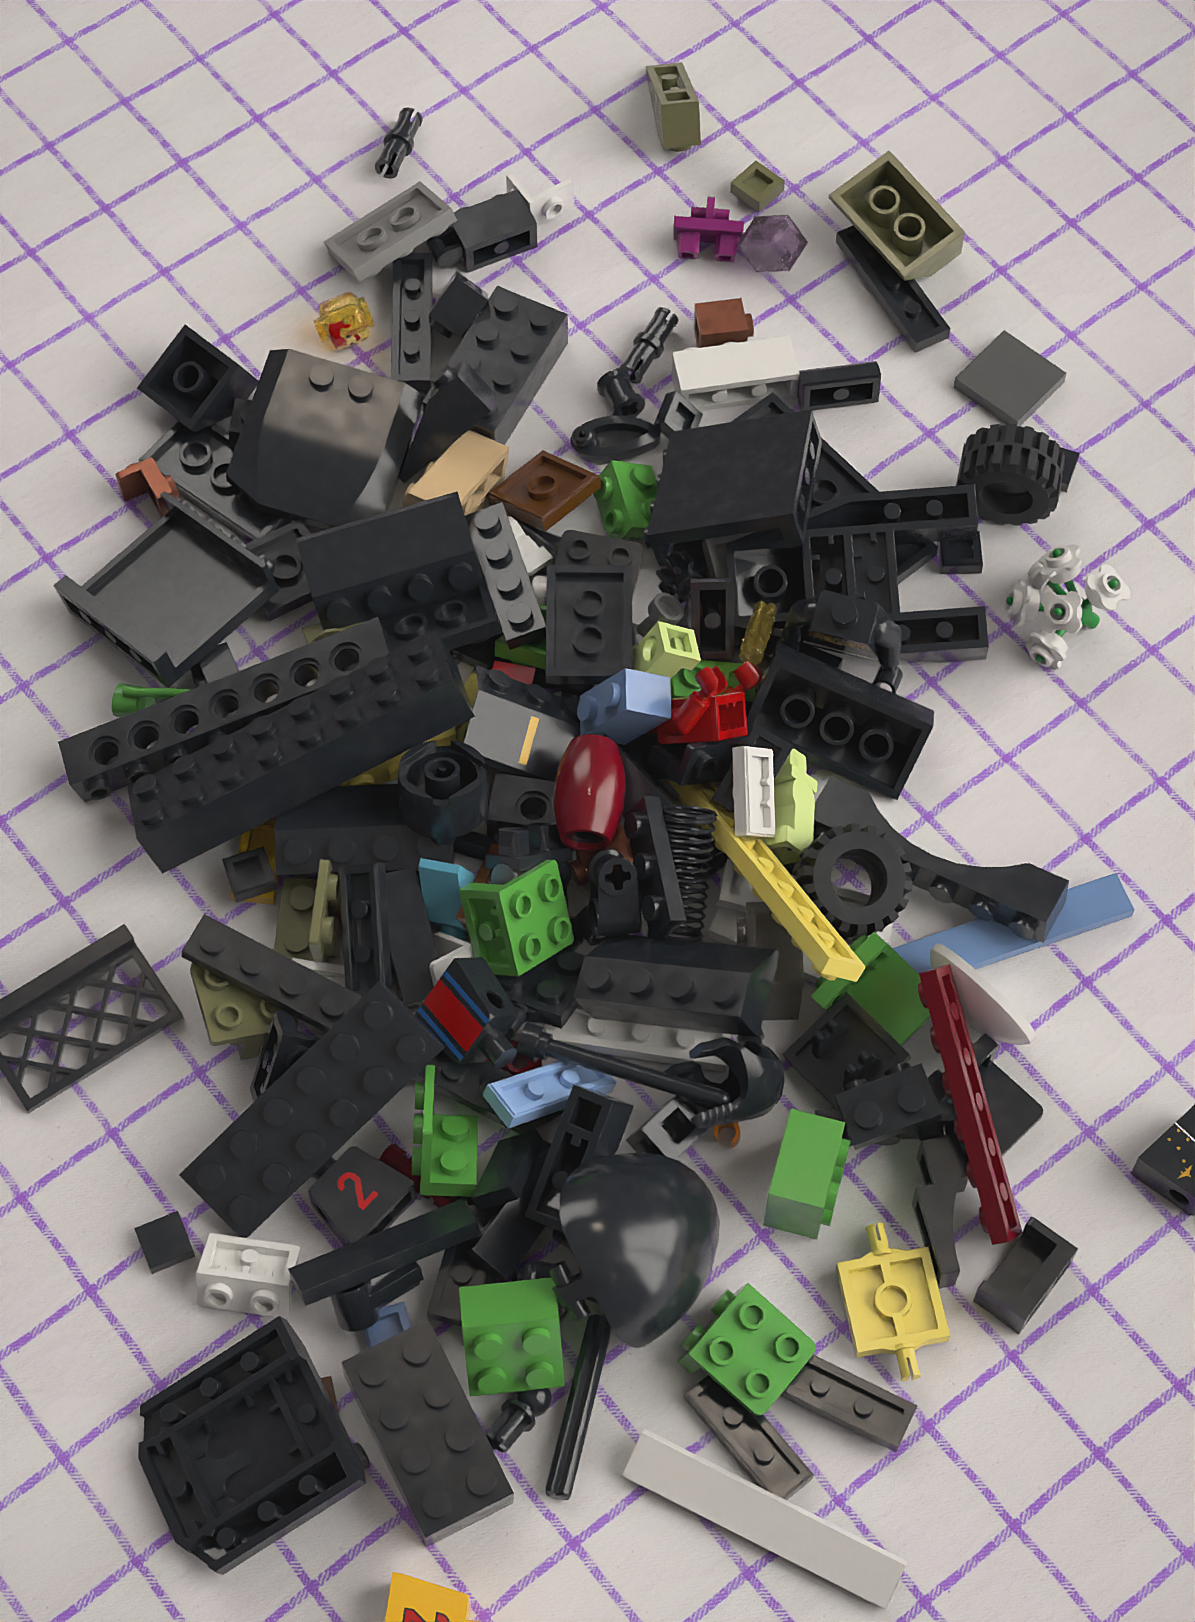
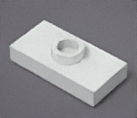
[732,746,775,839]

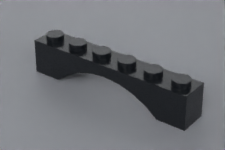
[813,776,1069,943]

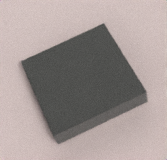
[953,330,1067,426]

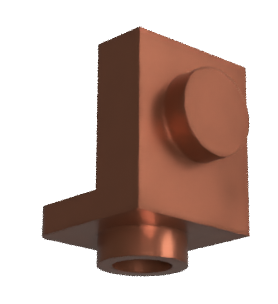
[115,457,180,518]

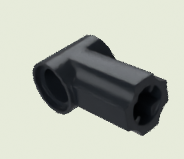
[330,1262,424,1332]

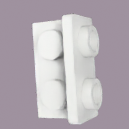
[196,1233,301,1318]

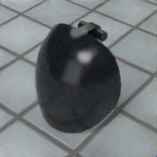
[548,1152,720,1348]

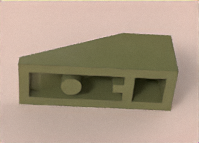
[646,62,701,152]

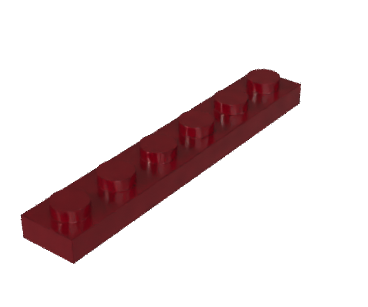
[918,964,1022,1245]

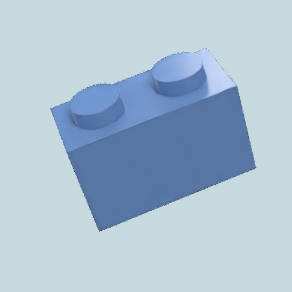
[577,668,671,745]

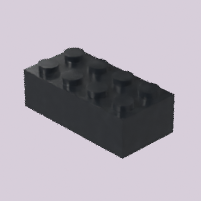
[423,286,568,445]
[341,1319,514,1548]

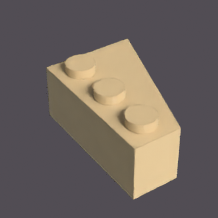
[402,430,509,515]

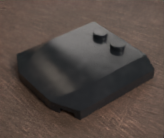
[226,349,425,530]
[138,1316,367,1575]

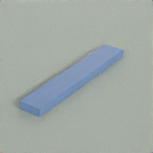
[893,873,1135,974]

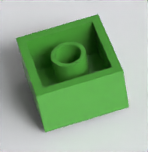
[763,1109,851,1239]
[459,1277,565,1397]

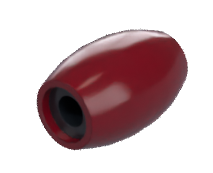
[553,734,626,852]

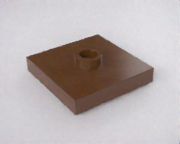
[486,450,602,532]

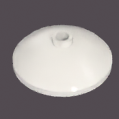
[930,943,1037,1045]

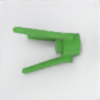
[112,683,190,717]

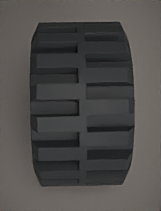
[956,423,1065,526]
[792,823,913,941]

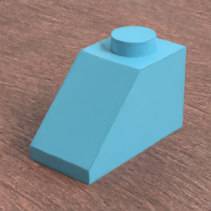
[418,858,476,941]

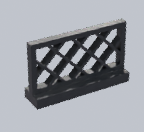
[0,924,183,1114]

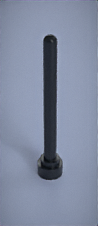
[517,1022,731,1107]

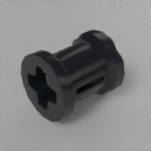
[597,368,645,417]

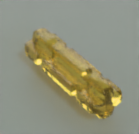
[739,601,777,665]

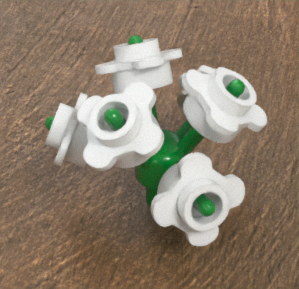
[1005,545,1130,669]

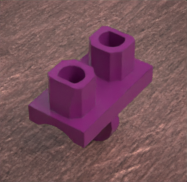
[673,196,744,262]

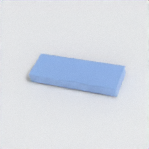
[483,1060,617,1129]

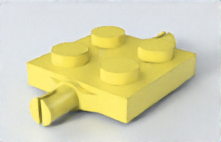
[836,1222,950,1381]

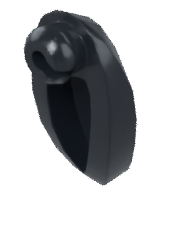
[570,415,661,462]

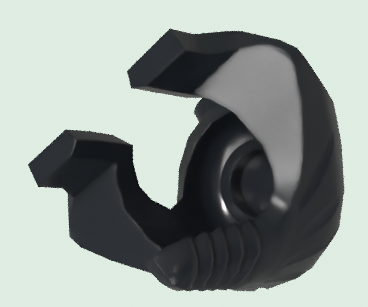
[664,1028,785,1128]

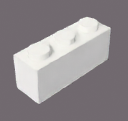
[671,335,799,411]

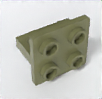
[190,949,299,1060]

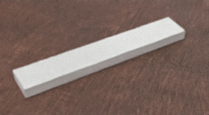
[622,1429,908,1609]

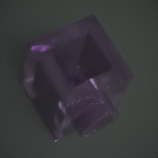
[736,215,808,272]

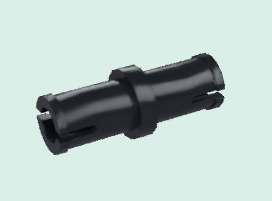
[375,107,423,179]
[620,307,679,384]

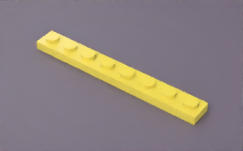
[668,780,866,982]

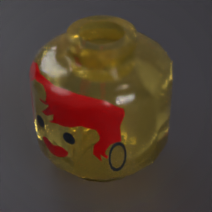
[313,292,375,350]

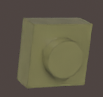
[730,161,785,213]

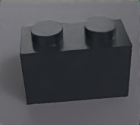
[137,324,259,432]

